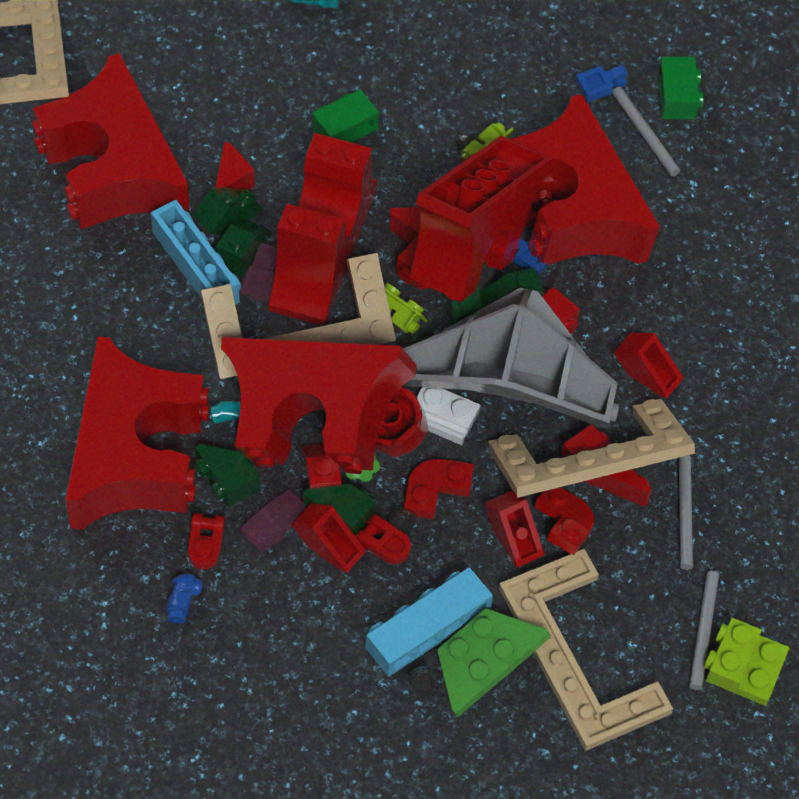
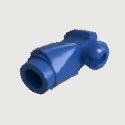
[165,573,203,624]

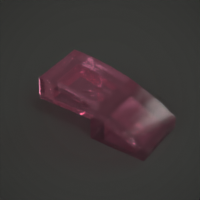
[240,242,277,303]
[240,490,307,552]

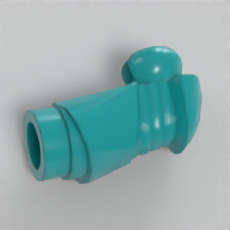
[210,401,241,424]

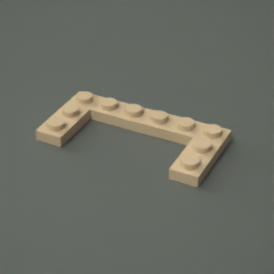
[0,0,69,104]
[200,253,396,379]
[488,399,695,498]
[499,549,673,751]

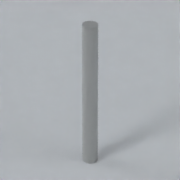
[613,86,680,177]
[679,455,693,570]
[689,571,719,690]

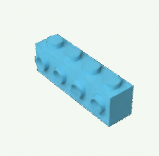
[151,200,241,305]
[366,567,493,677]

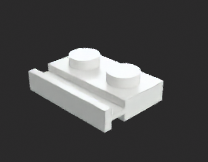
[417,387,481,445]

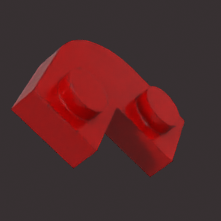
[403,459,474,519]
[534,487,594,555]

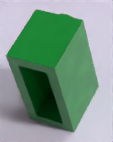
[658,57,704,119]
[312,89,379,143]

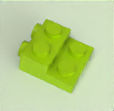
[704,618,790,706]

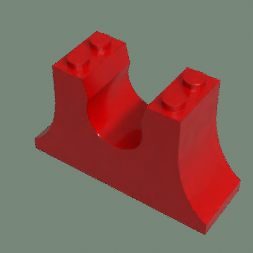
[31,53,190,230]
[510,94,660,265]
[268,133,378,326]
[409,136,552,302]
[66,336,210,530]
[221,337,417,474]

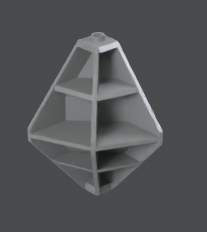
[403,288,619,429]

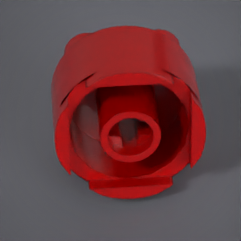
[376,387,428,457]

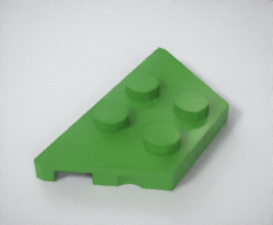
[437,608,551,718]

